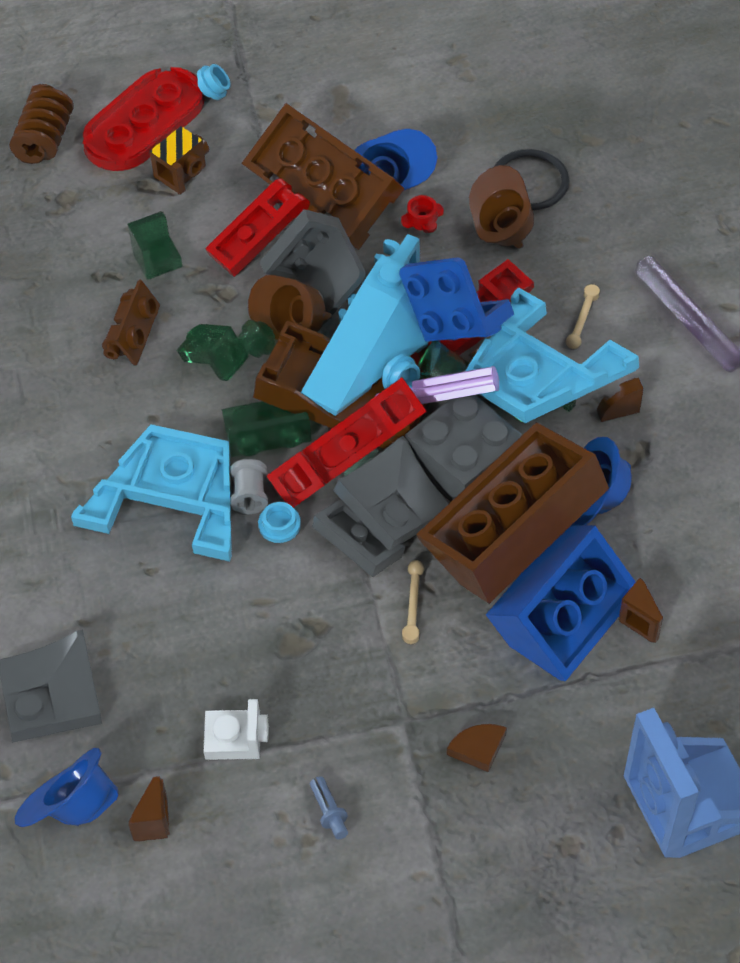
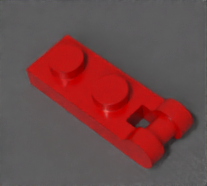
[205,178,310,277]

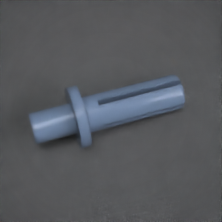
[310,776,348,839]

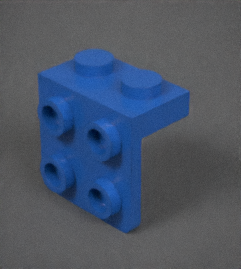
[399,257,514,342]

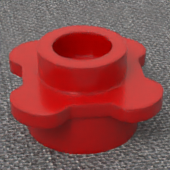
[401,195,444,233]

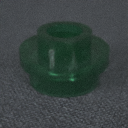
[238,320,276,358]

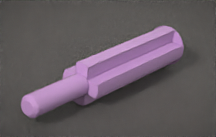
[375,366,499,404]

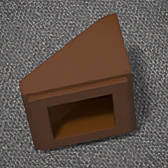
[619,578,663,643]
[129,776,170,841]

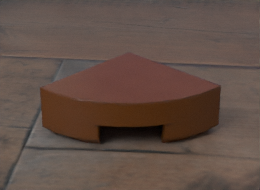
[597,377,644,422]
[447,724,507,772]

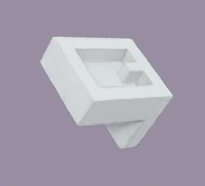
[204,699,269,760]

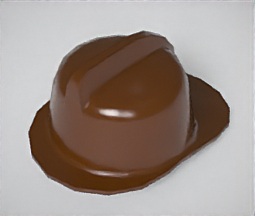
[469,165,534,249]
[248,275,332,340]

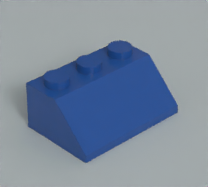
[486,525,635,681]

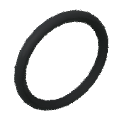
[494,149,570,210]

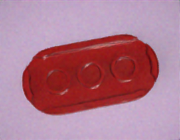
[83,67,204,171]

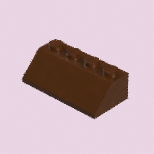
[416,422,609,604]

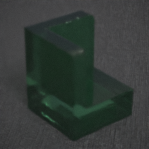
[127,211,183,280]

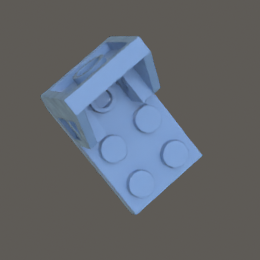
[624,708,740,858]

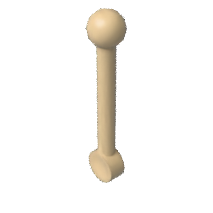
[566,284,600,349]
[402,560,425,644]

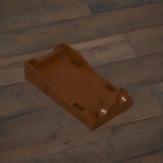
[241,103,404,250]
[253,321,430,449]

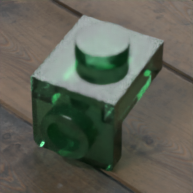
[176,324,249,381]

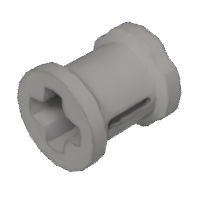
[230,459,268,514]

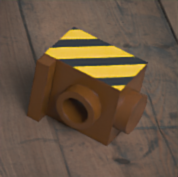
[150,126,209,195]

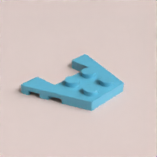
[465,288,639,423]
[71,424,232,562]

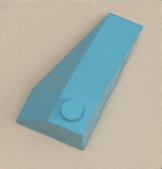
[301,254,430,416]

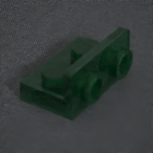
[221,401,312,457]

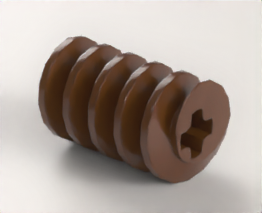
[9,84,74,164]

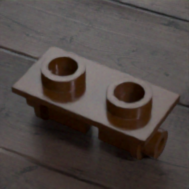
[102,279,160,366]

